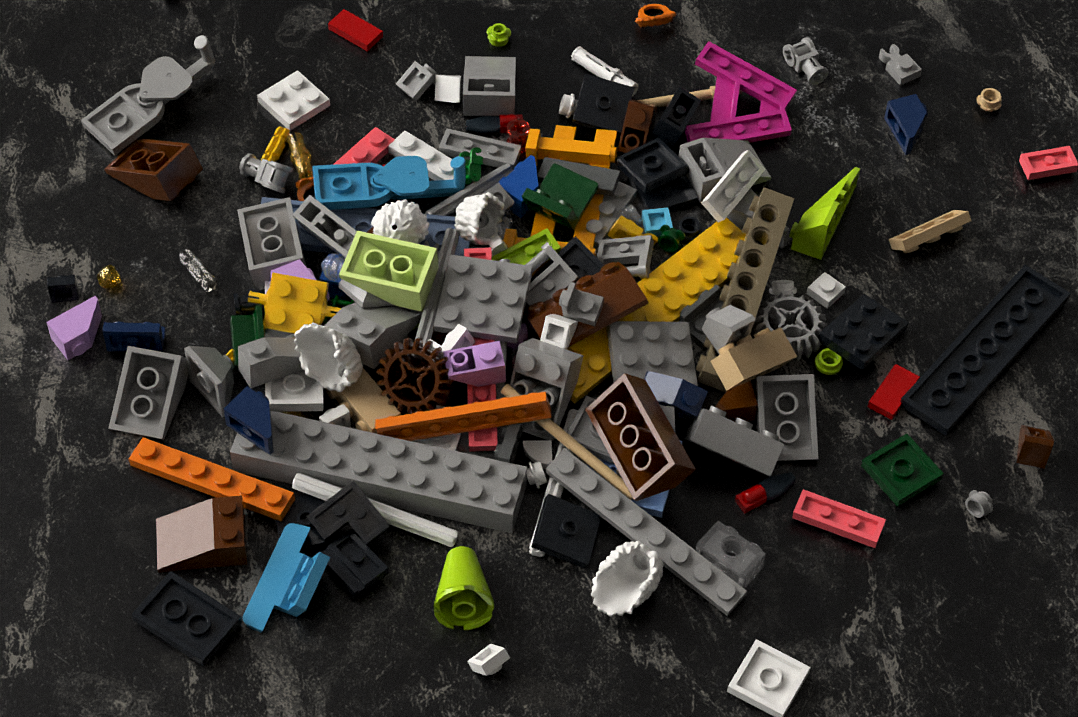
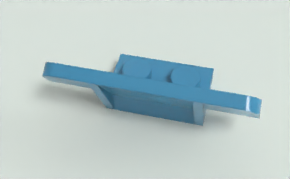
[243,523,330,633]

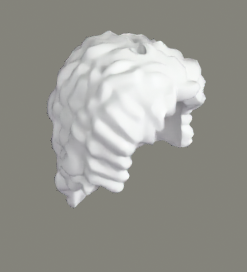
[454,192,505,247]
[371,199,430,244]
[294,323,363,392]
[591,541,664,617]

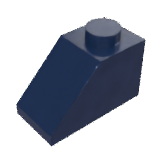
[884,94,927,155]
[644,371,708,421]
[224,386,274,455]

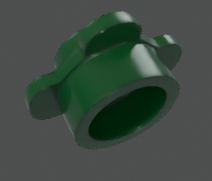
[658,225,685,252]

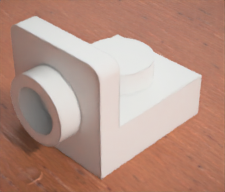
[427,324,475,364]

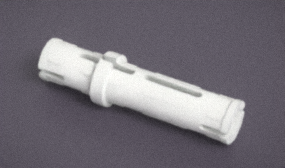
[571,46,639,97]

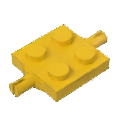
[248,272,341,334]

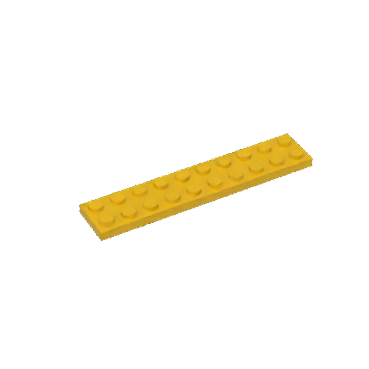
[567,217,751,404]

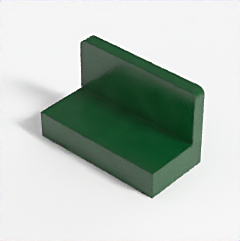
[230,305,264,370]

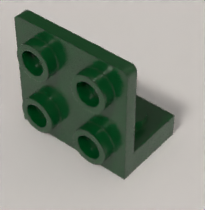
[522,163,599,230]

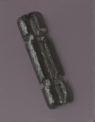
[179,248,218,292]

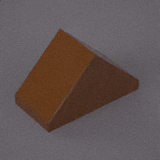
[715,381,758,422]
[1016,425,1054,469]

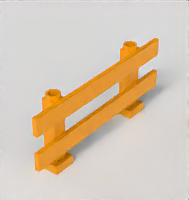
[503,125,617,277]

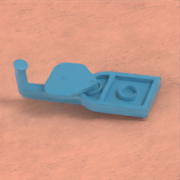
[312,156,466,210]

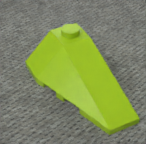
[789,167,860,260]

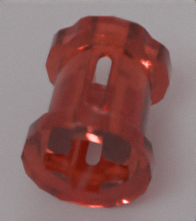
[506,119,530,153]

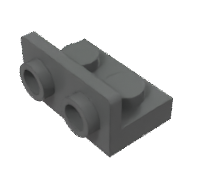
[679,285,723,350]

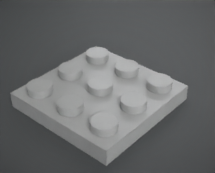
[433,254,533,344]
[606,321,698,386]

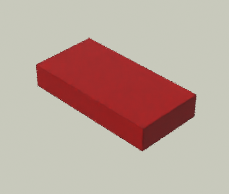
[328,9,383,51]
[868,364,920,420]

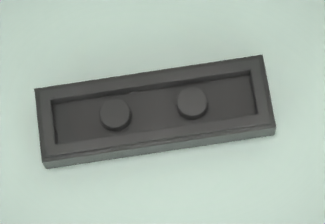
[537,157,621,197]

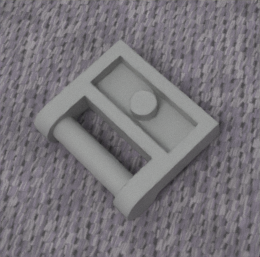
[597,235,654,279]
[525,242,579,306]

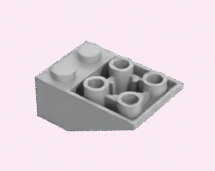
[463,56,516,116]
[679,138,771,203]
[510,338,584,442]

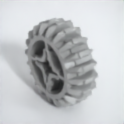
[753,292,827,361]

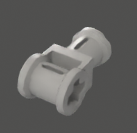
[783,37,829,85]
[239,153,293,193]

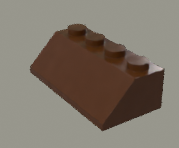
[523,262,649,347]
[585,373,696,501]

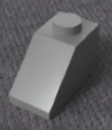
[702,305,756,355]

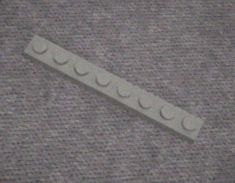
[546,448,747,617]

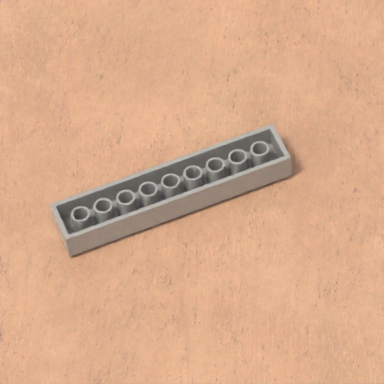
[230,410,527,533]

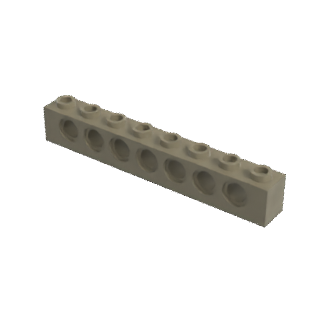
[695,187,794,392]

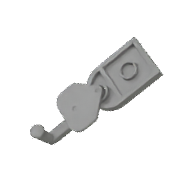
[81,35,215,156]

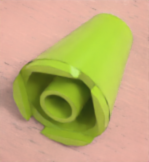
[434,546,494,630]

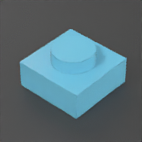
[641,208,673,236]

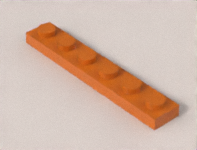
[375,391,552,441]
[128,437,295,522]

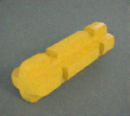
[261,126,290,161]

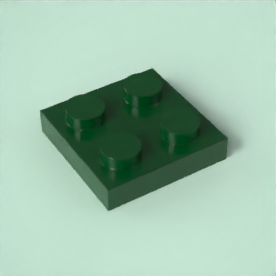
[861,434,944,507]

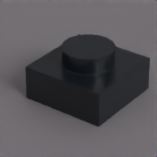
[47,275,79,303]

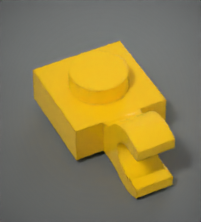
[607,215,658,245]

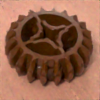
[376,337,454,414]

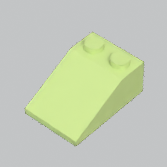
[339,231,439,312]

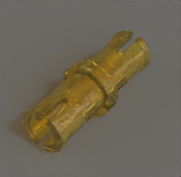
[287,132,313,180]

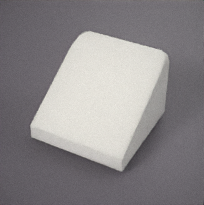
[435,75,461,103]
[540,314,578,349]

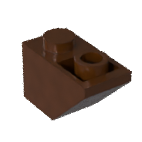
[617,100,659,153]

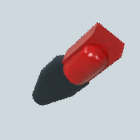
[466,114,523,134]
[735,472,796,514]

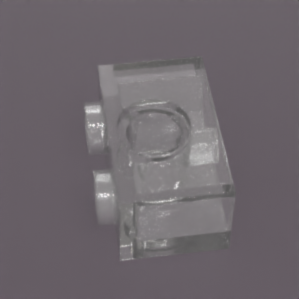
[696,521,766,589]

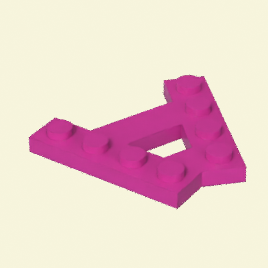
[685,41,797,143]

